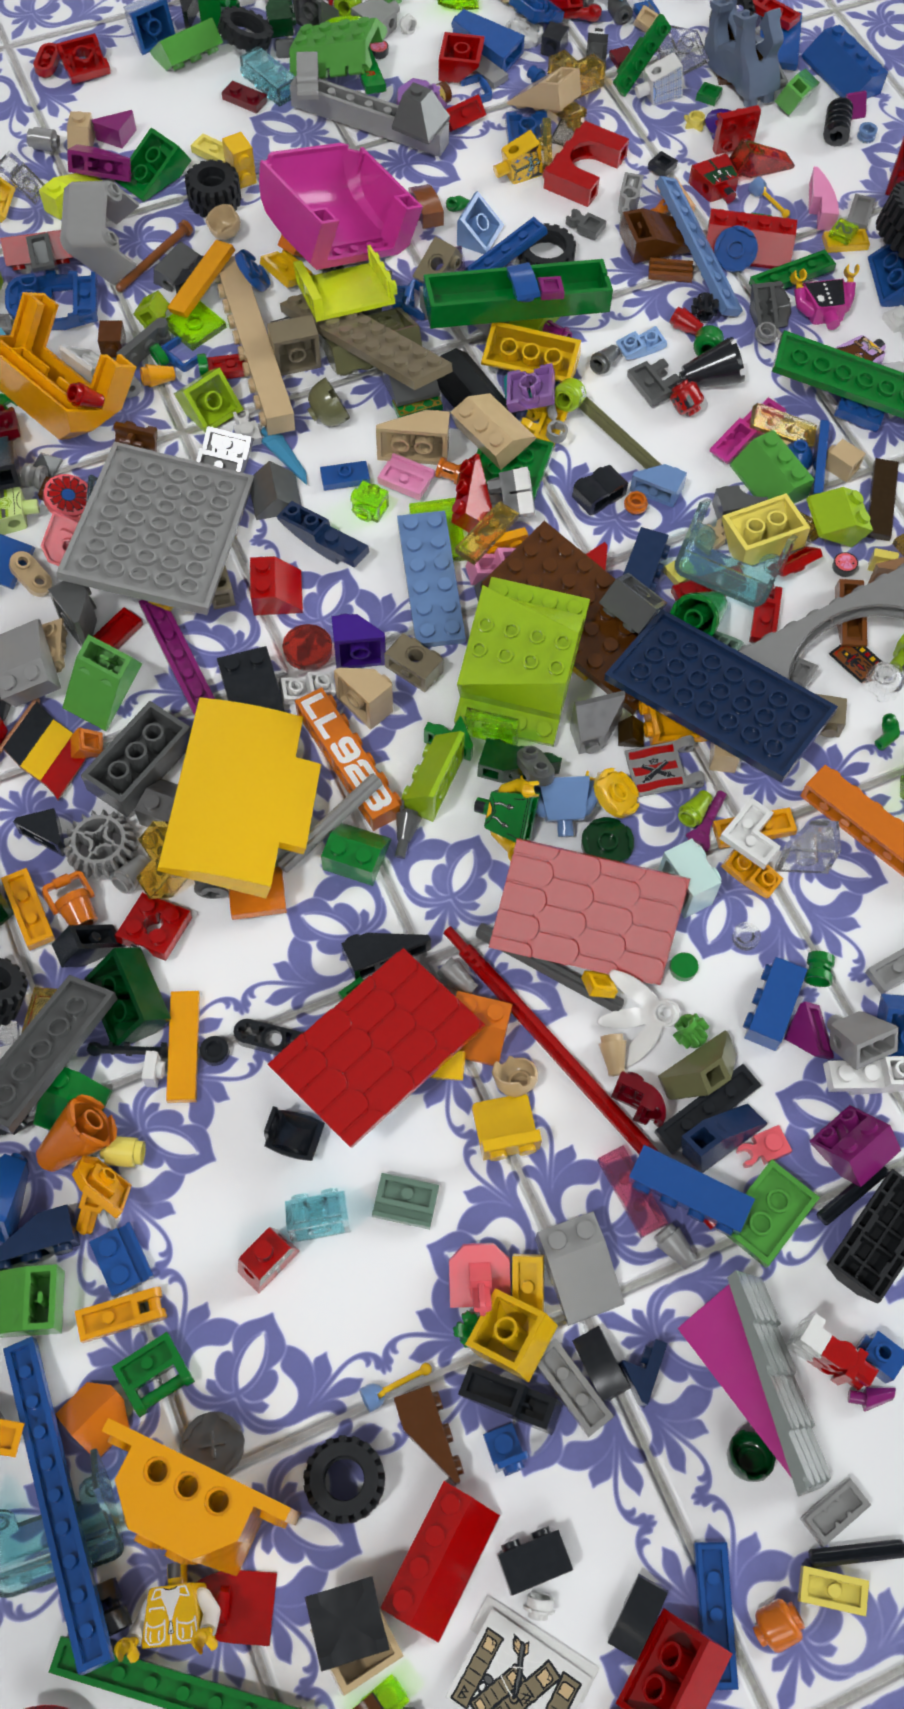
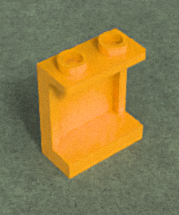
[639,701,708,746]

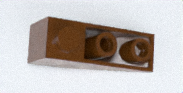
[394,1385,464,1485]

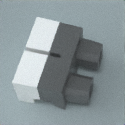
[487,467,536,520]

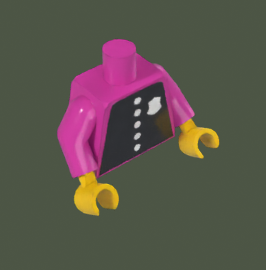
[790,264,860,330]

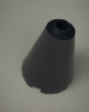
[679,337,745,387]

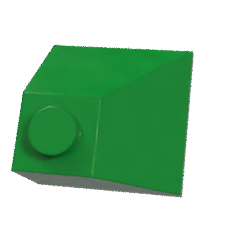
[33,1067,112,1131]

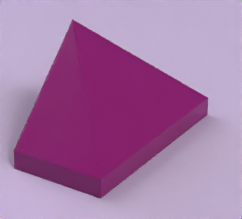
[784,1001,834,1060]

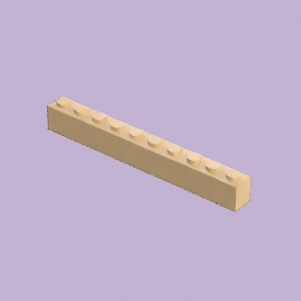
[214,256,295,436]

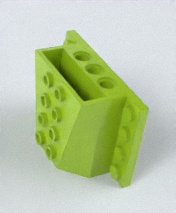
[454,577,590,747]

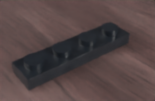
[654,1064,762,1156]

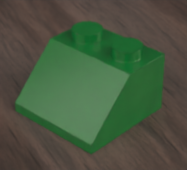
[321,823,391,886]

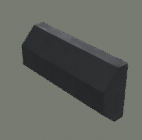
[437,348,517,418]
[826,1169,904,1304]

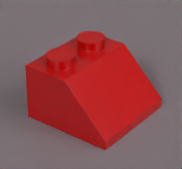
[438,32,485,83]
[250,556,303,616]

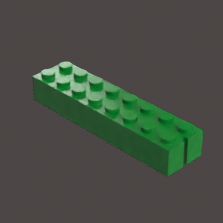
[423,259,613,329]

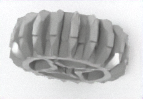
[64,809,138,880]

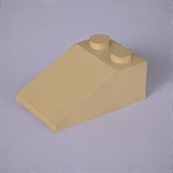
[376,410,450,465]

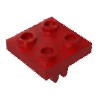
[712,105,761,155]

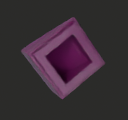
[845,91,867,120]

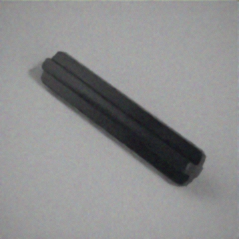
[816,1166,889,1226]
[808,1539,904,1568]

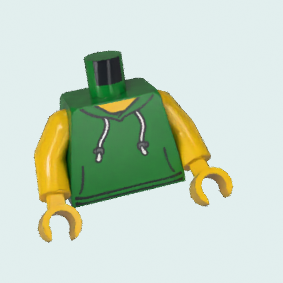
[474,779,540,861]

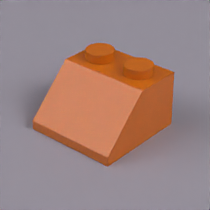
[456,991,512,1066]

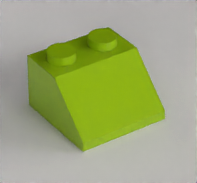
[173,368,244,433]
[806,487,873,547]

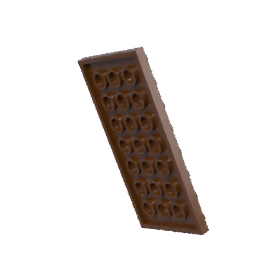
[480,520,640,715]

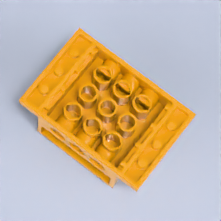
[102,1418,301,1576]

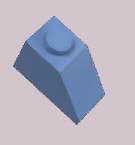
[630,464,687,508]

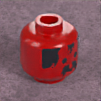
[670,379,704,417]

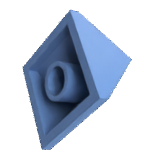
[457,191,504,254]

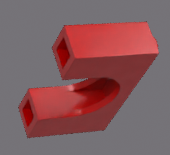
[542,121,629,207]

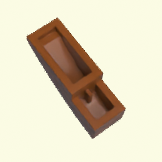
[408,184,444,229]
[835,579,867,647]

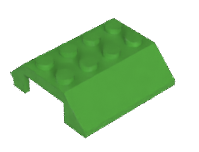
[289,17,388,79]

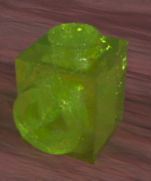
[350,481,389,523]

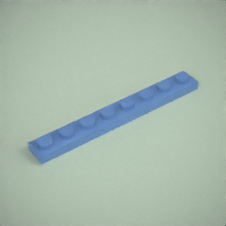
[656,176,743,317]

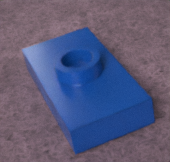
[320,461,370,491]

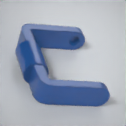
[460,74,492,103]
[402,279,425,321]
[161,336,198,372]

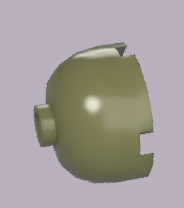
[307,377,350,427]

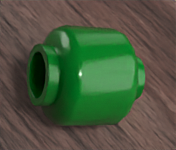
[693,325,724,356]

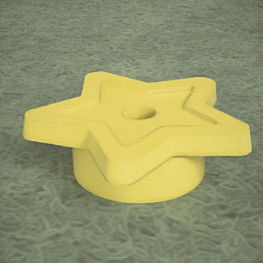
[684,110,706,132]

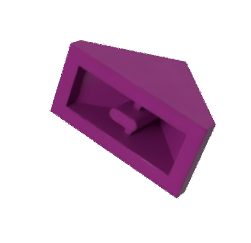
[91,110,137,149]

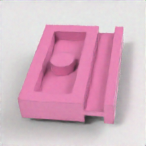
[377,453,435,501]

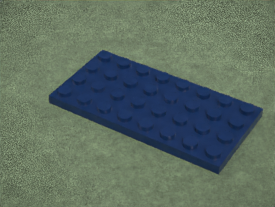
[604,609,838,783]

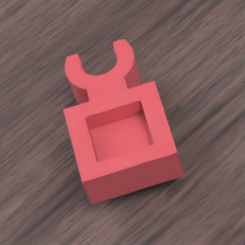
[736,1125,792,1168]

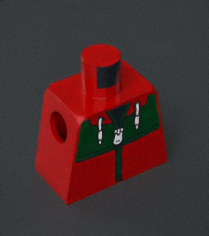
[688,153,739,204]
[238,1227,300,1294]

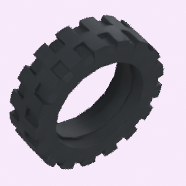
[217,6,273,53]
[518,223,576,265]

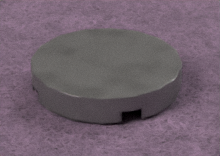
[181,1412,245,1475]

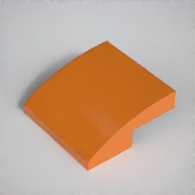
[229,867,287,920]

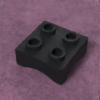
[305,1576,390,1672]

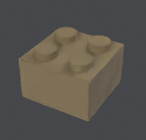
[267,314,321,376]

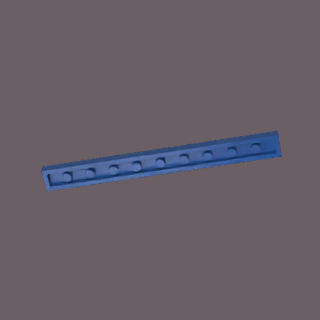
[3,1336,115,1675]

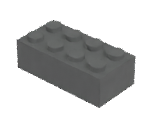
[81,701,191,817]

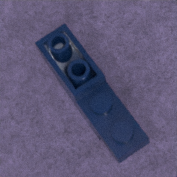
[277,501,370,568]

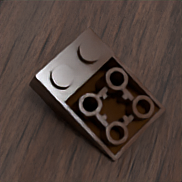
[620,208,690,263]

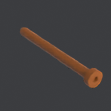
[116,220,193,292]

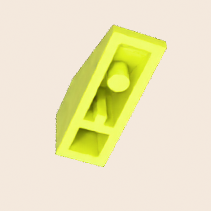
[39,173,103,220]

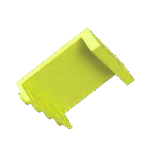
[293,245,398,322]

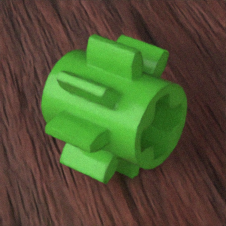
[673,1013,710,1049]

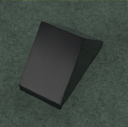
[13,808,65,857]

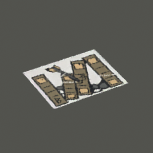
[445,1609,591,1709]

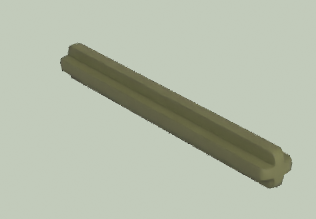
[579,396,662,469]

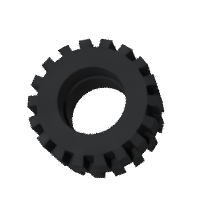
[185,159,241,217]
[0,958,28,1027]
[303,1435,385,1524]

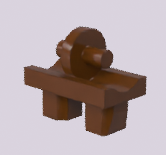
[113,421,158,452]

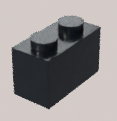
[496,1526,573,1596]

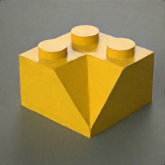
[465,1288,558,1382]

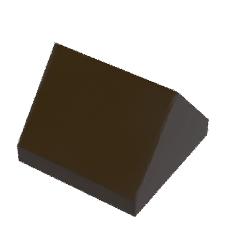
[618,715,644,747]

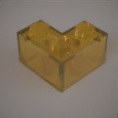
[547,50,606,101]
[136,821,188,899]

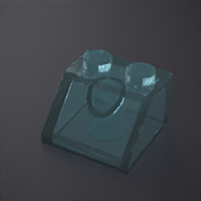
[285,1188,351,1243]

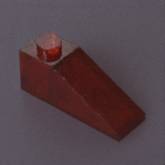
[729,139,795,178]

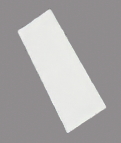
[469,1595,600,1704]

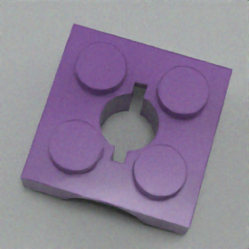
[506,363,555,413]

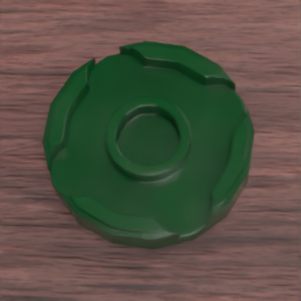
[581,817,634,863]

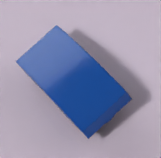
[506,262,540,302]

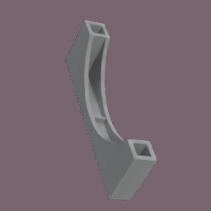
[739,563,904,679]

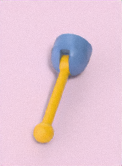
[748,176,790,218]
[359,1363,432,1413]

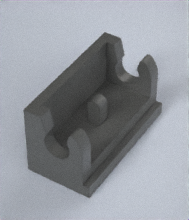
[153,241,200,292]

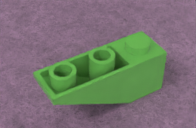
[774,68,820,115]

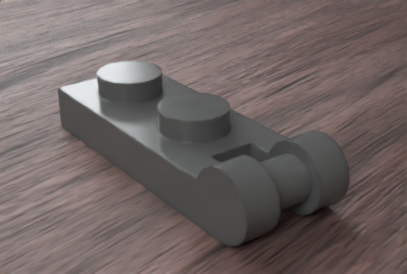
[116,318,171,366]

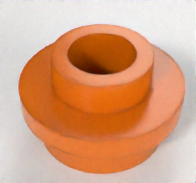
[624,491,648,514]

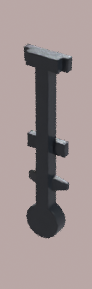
[86,1041,168,1058]

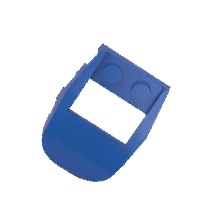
[5,270,98,330]

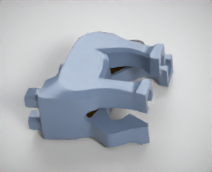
[704,0,784,107]

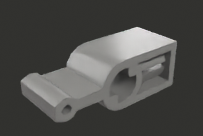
[296,52,319,100]
[618,172,644,228]

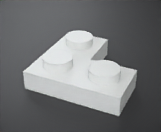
[720,797,781,870]

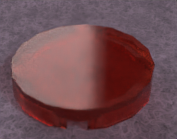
[282,624,333,670]

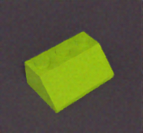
[401,731,465,822]

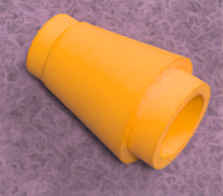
[140,364,175,388]

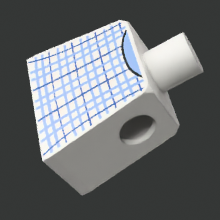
[635,52,683,105]

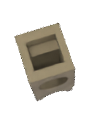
[212,566,236,610]

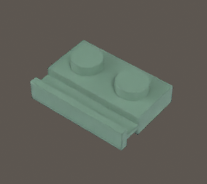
[372,1173,439,1230]

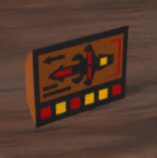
[829,644,885,683]

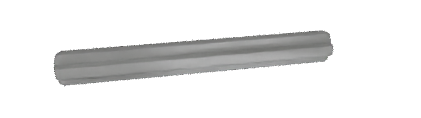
[277,773,382,873]

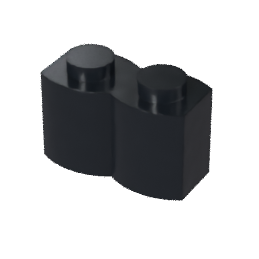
[572,465,628,515]

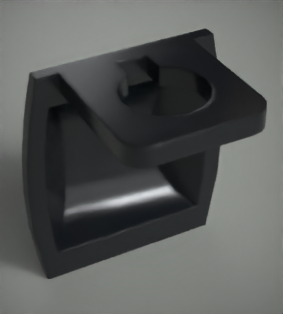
[264,1106,325,1161]

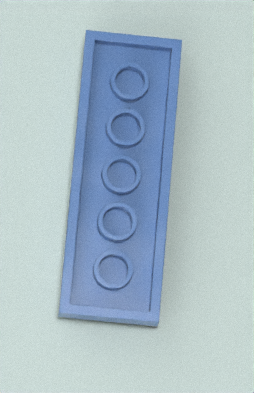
[397,511,466,648]

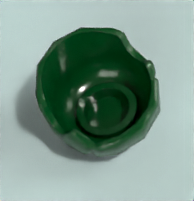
[726,1429,776,1482]

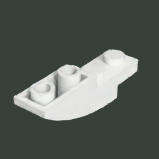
[823,1056,904,1095]

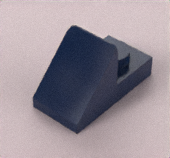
[619,1339,668,1408]

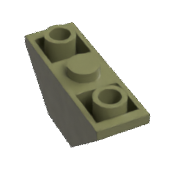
[658,1030,737,1100]

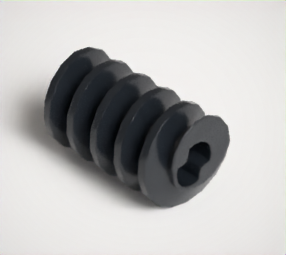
[823,97,853,147]

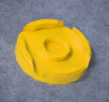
[593,768,640,819]

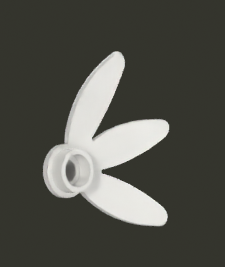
[597,970,680,1069]

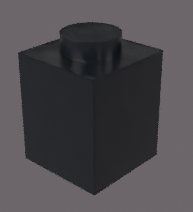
[540,21,569,60]

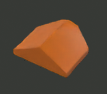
[55,1382,130,1461]

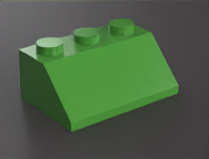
[150,18,223,72]
[730,430,814,504]

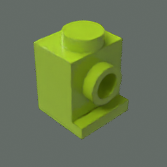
[133,290,169,328]

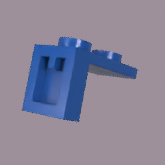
[483,1423,529,1477]

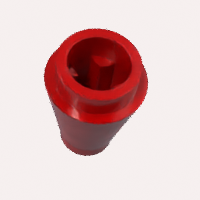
[669,306,704,336]
[66,382,104,408]

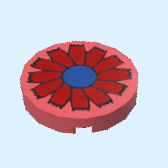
[43,474,92,518]

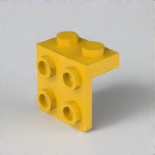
[472,1094,542,1161]

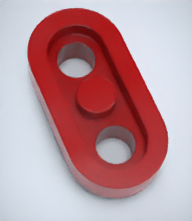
[33,43,60,78]

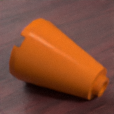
[36,1094,117,1172]

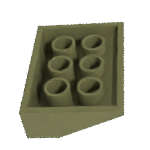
[319,307,423,376]

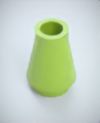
[678,790,713,828]

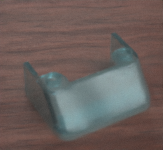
[675,498,798,607]
[0,1448,124,1598]

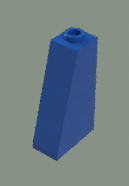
[451,9,525,72]

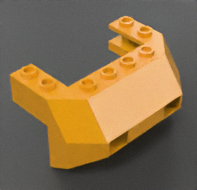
[0,292,136,440]

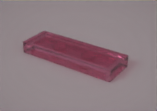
[597,1145,668,1239]

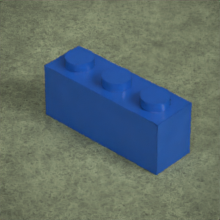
[742,957,808,1051]

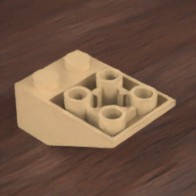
[507,67,581,113]

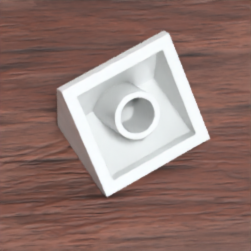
[59,344,100,383]

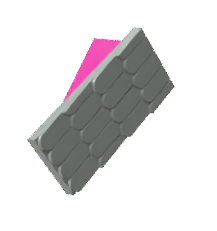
[677,1270,831,1497]

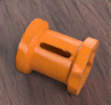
[435,457,461,485]

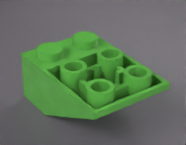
[62,634,142,732]
[0,1264,65,1338]

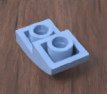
[616,326,667,360]

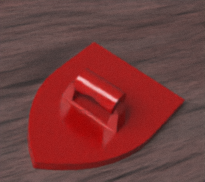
[197,1570,277,1646]

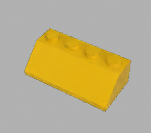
[481,322,581,382]

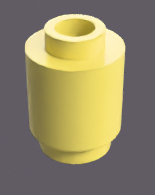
[100,1136,146,1168]

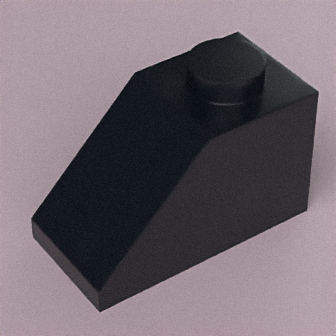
[52,924,123,968]

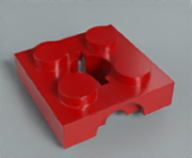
[56,33,111,84]
[115,892,192,961]

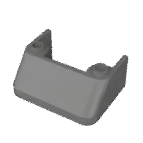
[60,181,139,285]

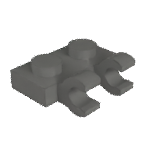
[627,358,681,407]

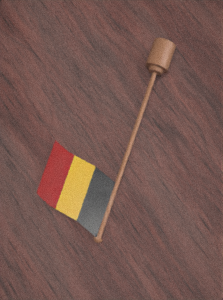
[0,698,88,801]

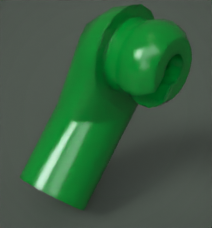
[446,195,470,212]
[874,713,900,751]

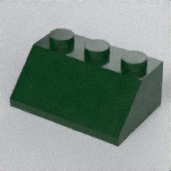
[84,947,171,1046]

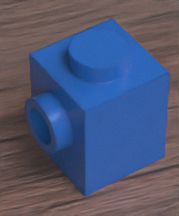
[856,1331,904,1384]

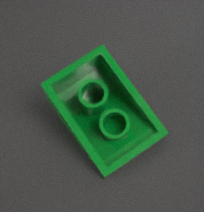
[114,127,192,202]

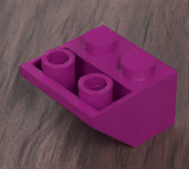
[809,1105,901,1187]

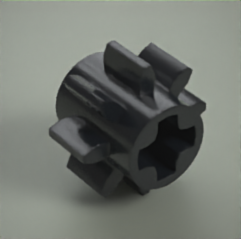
[691,292,719,321]

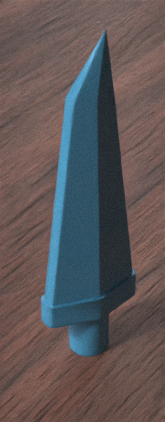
[261,427,307,485]

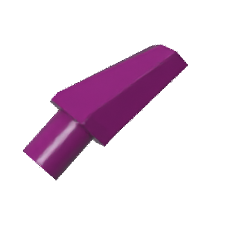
[847,1387,896,1412]

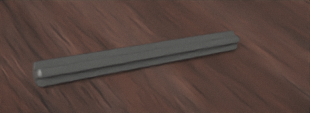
[475,923,624,1012]

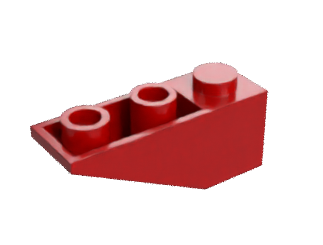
[451,453,492,535]

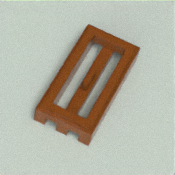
[648,257,693,283]

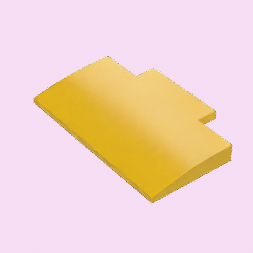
[157,697,321,898]

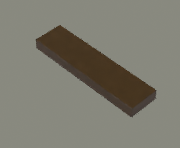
[866,458,899,541]

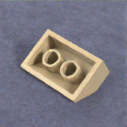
[450,393,536,470]

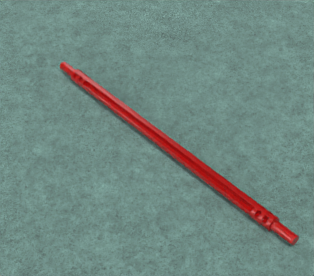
[443,926,716,1230]

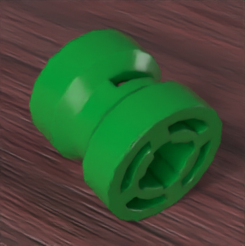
[804,951,836,987]

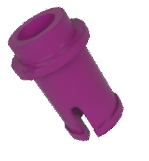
[543,320,572,338]

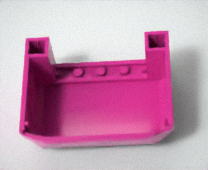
[259,143,423,270]

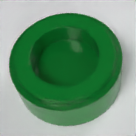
[149,343,170,366]
[197,353,209,376]
[670,952,699,982]

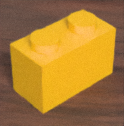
[222,132,257,189]

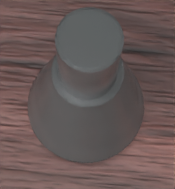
[395,809,422,859]

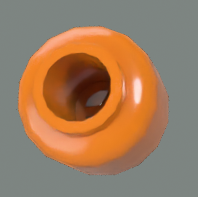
[753,1598,806,1653]

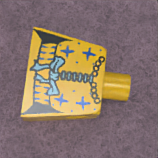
[493,130,543,184]

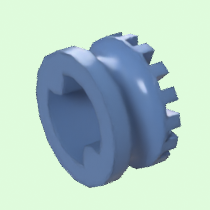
[857,122,878,143]

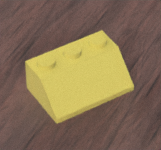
[722,493,810,569]

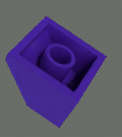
[331,613,386,669]

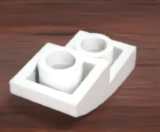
[279,672,336,704]

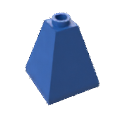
[123,0,175,55]
[0,1153,29,1244]

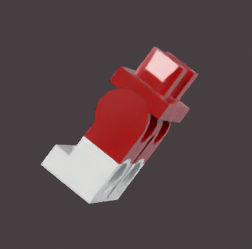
[786,1313,879,1390]

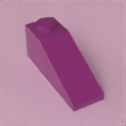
[67,144,131,182]

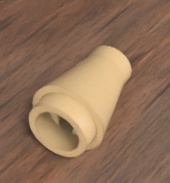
[598,1034,627,1077]

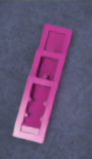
[709,397,786,464]

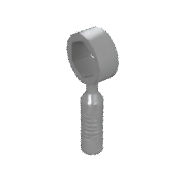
[546,404,568,443]

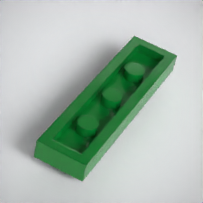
[749,249,836,289]

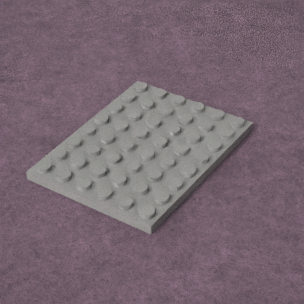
[56,441,254,615]

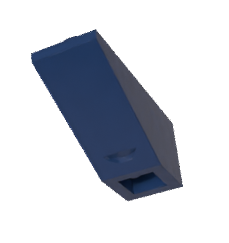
[681,1103,767,1173]
[0,1204,80,1271]

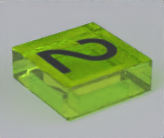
[829,218,859,245]

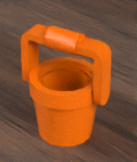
[42,871,98,925]

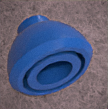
[787,439,813,469]

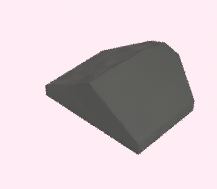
[750,281,791,328]

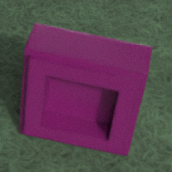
[537,276,565,300]

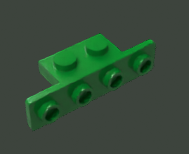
[613,14,671,97]

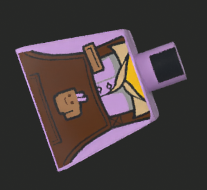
[836,335,886,365]

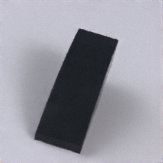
[458,1364,563,1435]

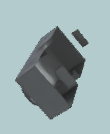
[585,28,608,70]

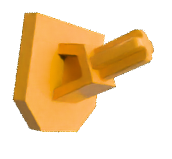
[72,1155,132,1235]

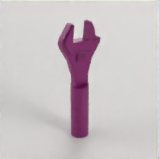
[686,791,727,852]

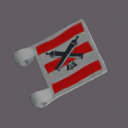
[624,735,705,798]

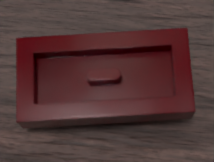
[221,80,268,114]

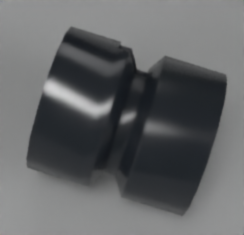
[97,1577,133,1637]

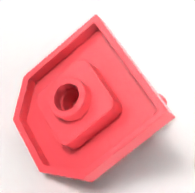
[41,511,81,566]
[449,1243,511,1316]

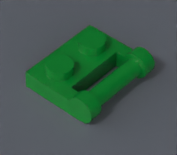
[112,1332,195,1418]

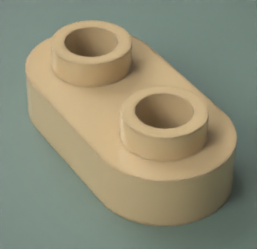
[9,551,52,597]

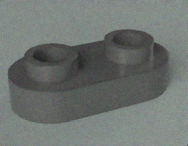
[517,746,555,786]

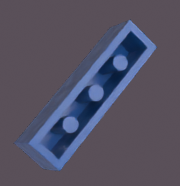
[629,1145,755,1237]

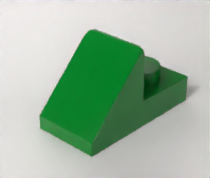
[424,716,473,761]

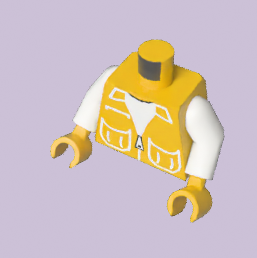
[114,1563,221,1663]

